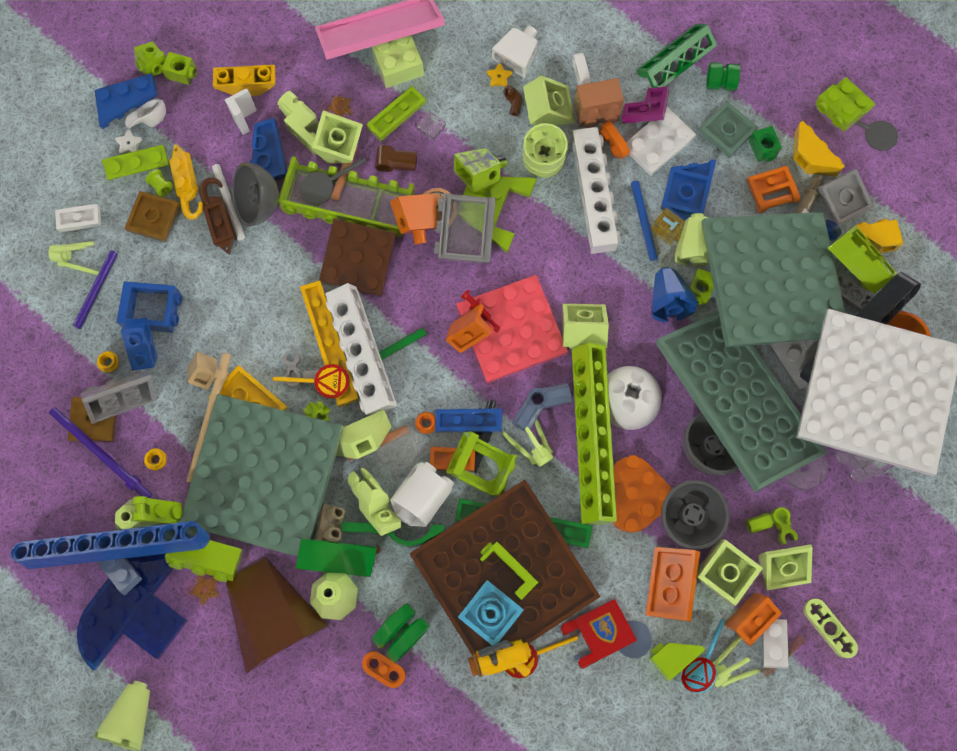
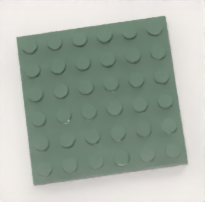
[701,212,845,348]
[179,394,344,557]

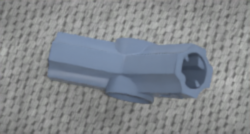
[512,383,572,432]

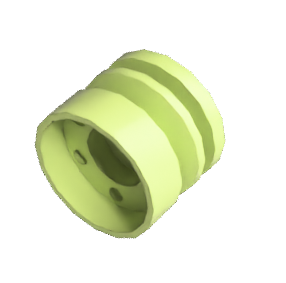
[522,123,568,178]

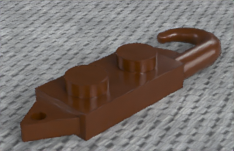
[199,177,236,255]

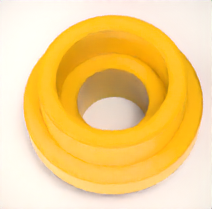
[97,351,120,373]
[144,448,167,471]

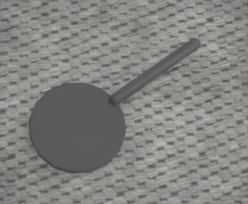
[855,120,898,151]
[300,158,366,204]

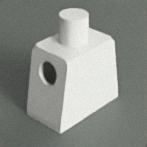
[492,26,538,77]

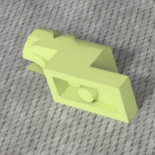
[277,91,318,155]
[348,468,401,536]

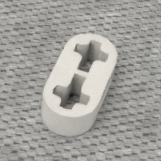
[572,52,591,85]

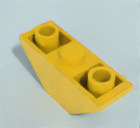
[213,65,276,96]
[793,121,845,177]

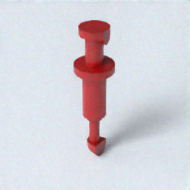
[461,290,500,333]

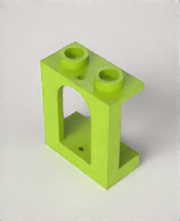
[446,432,517,496]
[480,542,538,600]

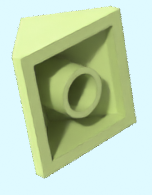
[311,110,363,164]
[758,544,813,590]

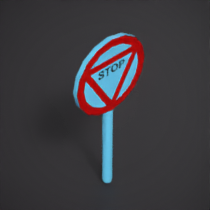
[681,619,725,693]

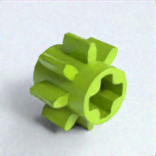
[302,400,330,421]

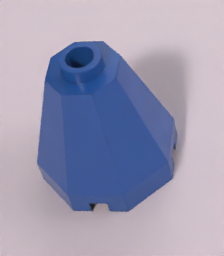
[651,267,698,323]

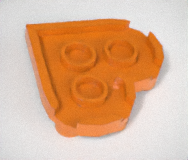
[612,455,672,533]

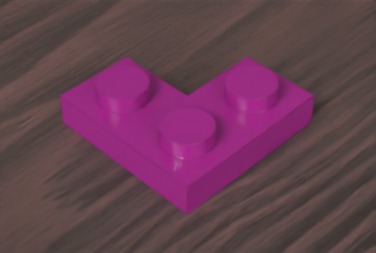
[622,86,669,123]

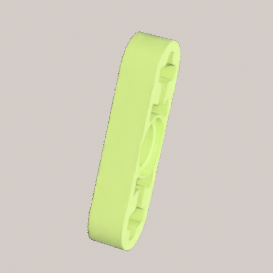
[803,599,858,658]

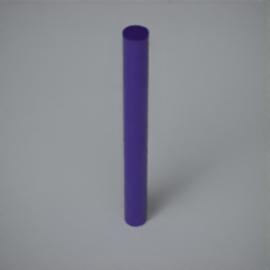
[72,250,118,329]

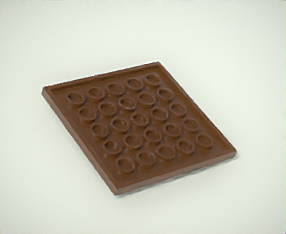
[409,480,601,669]

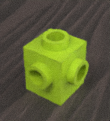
[134,41,166,76]

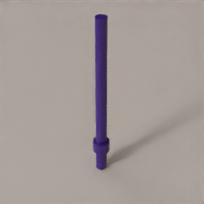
[49,407,153,498]

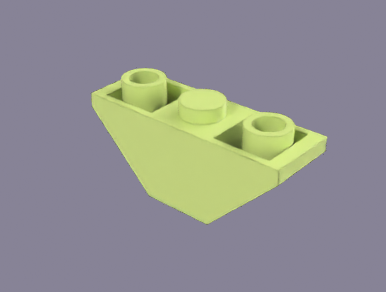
[336,409,392,459]

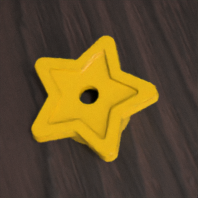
[486,63,513,87]

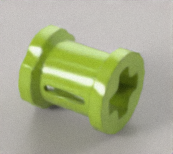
[145,169,173,197]

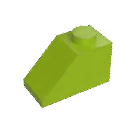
[649,642,705,681]

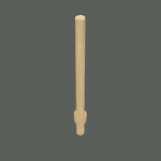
[186,353,231,483]

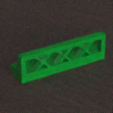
[636,24,717,88]

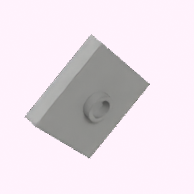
[817,169,873,225]

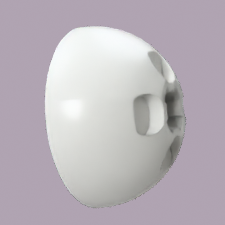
[607,366,662,430]

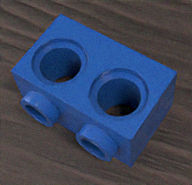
[121,318,158,371]

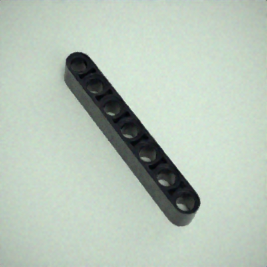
[800,272,921,384]

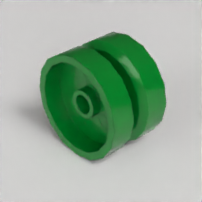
[371,603,431,664]

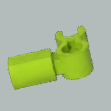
[745,507,798,544]

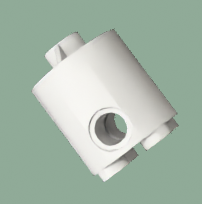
[390,462,454,527]

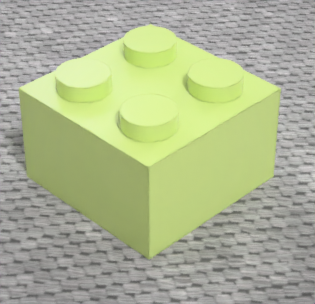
[371,35,424,88]
[697,539,763,606]

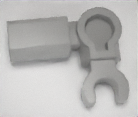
[282,353,320,389]

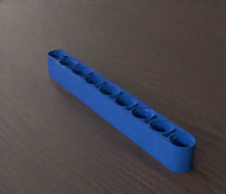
[10,521,210,569]

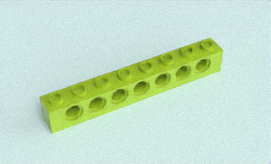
[572,343,617,525]

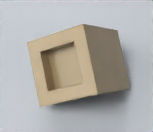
[187,351,217,390]

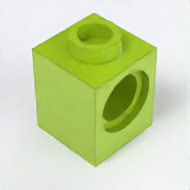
[162,52,197,85]
[689,268,714,305]

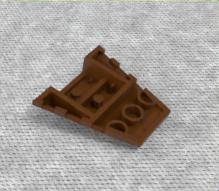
[226,557,328,673]

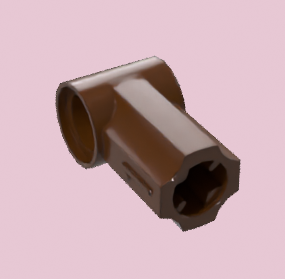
[375,145,417,172]

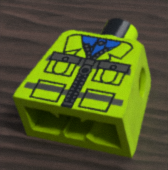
[454,148,507,193]

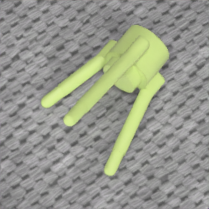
[49,241,99,275]
[502,419,554,468]
[713,636,760,688]

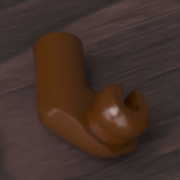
[503,86,523,116]

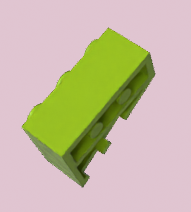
[828,225,897,294]

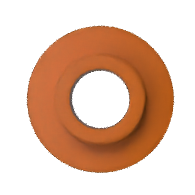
[415,412,436,434]

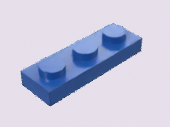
[435,409,503,433]

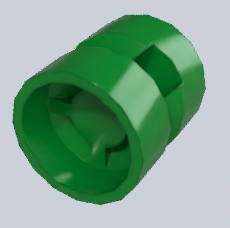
[706,62,740,91]

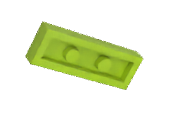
[366,86,426,141]
[102,145,170,180]

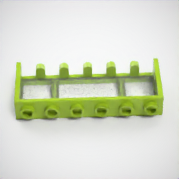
[278,156,415,237]

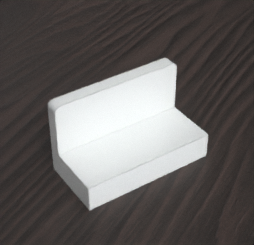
[225,89,257,135]

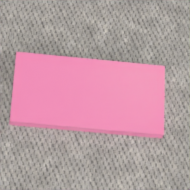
[315,0,445,60]

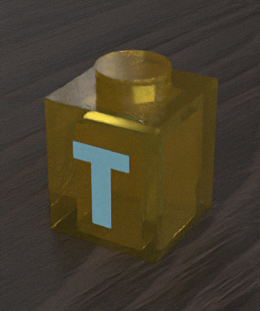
[651,208,685,246]

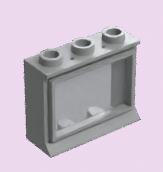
[434,193,496,264]

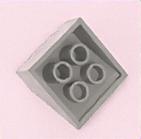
[80,370,156,424]

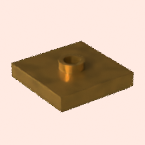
[124,191,180,242]
[67,397,116,442]

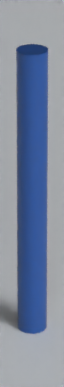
[631,181,658,261]

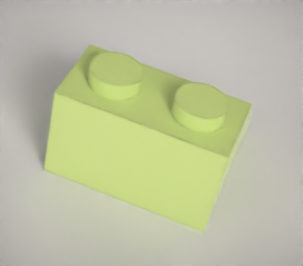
[523,75,575,126]
[562,304,609,349]

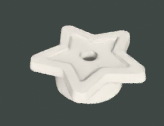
[115,130,143,154]

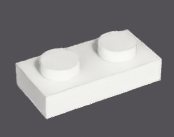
[55,204,101,233]
[763,619,788,669]

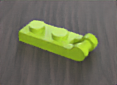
[133,496,183,525]

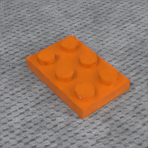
[645,547,700,622]

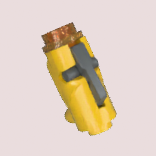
[468,639,531,677]

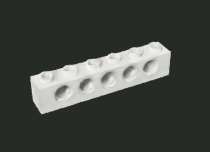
[571,127,621,254]
[325,283,397,415]

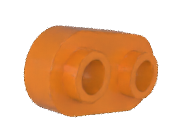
[599,121,630,159]
[362,651,406,688]

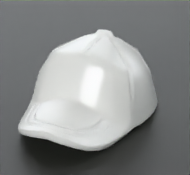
[125,98,166,128]

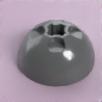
[232,162,279,227]
[683,413,739,476]
[661,480,729,549]

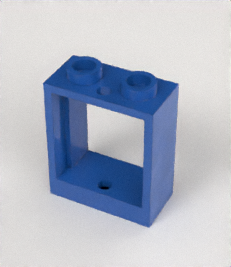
[116,281,182,333]

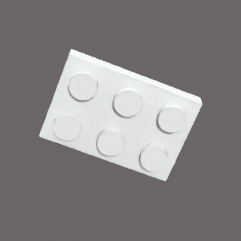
[626,107,696,176]

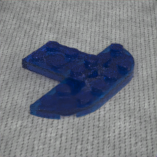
[77,554,188,670]

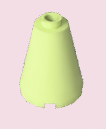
[94,681,150,751]

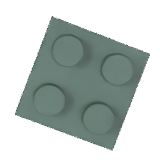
[698,101,758,158]

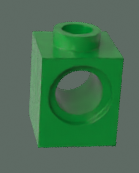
[749,126,782,162]

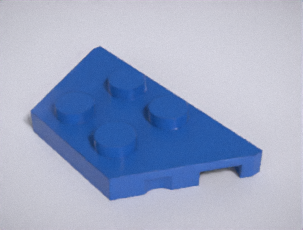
[661,159,716,227]

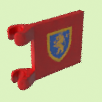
[560,599,637,669]

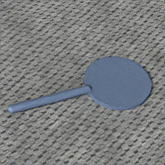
[574,621,652,660]

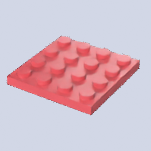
[456,275,568,383]

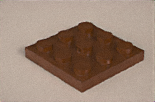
[319,218,397,296]

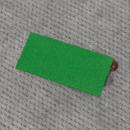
[296,538,381,577]

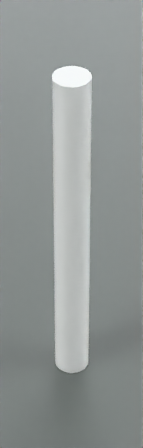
[212,164,246,241]

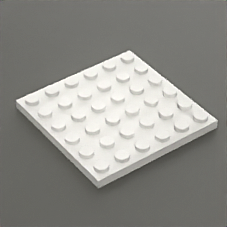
[796,309,957,476]

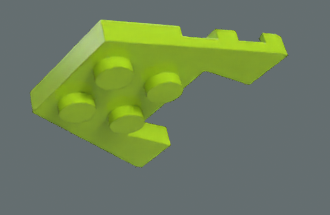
[457,177,536,253]

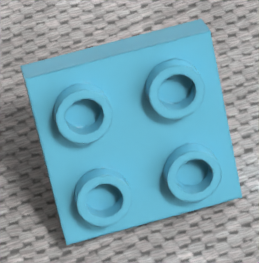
[458,580,524,646]

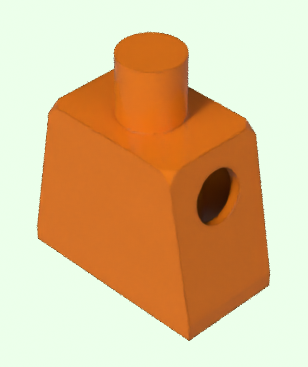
[390,193,437,245]

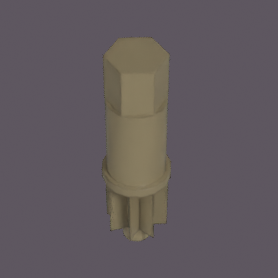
[796,175,825,213]

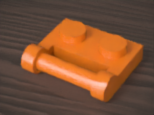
[746,166,800,214]

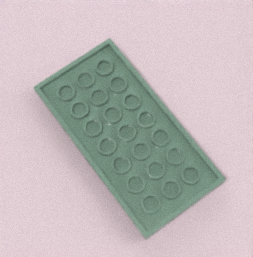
[655,312,828,492]

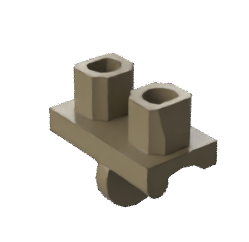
[315,504,345,542]

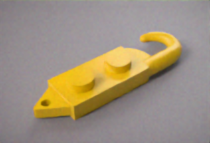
[169,144,203,220]

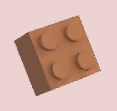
[574,78,624,128]

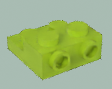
[815,77,875,132]

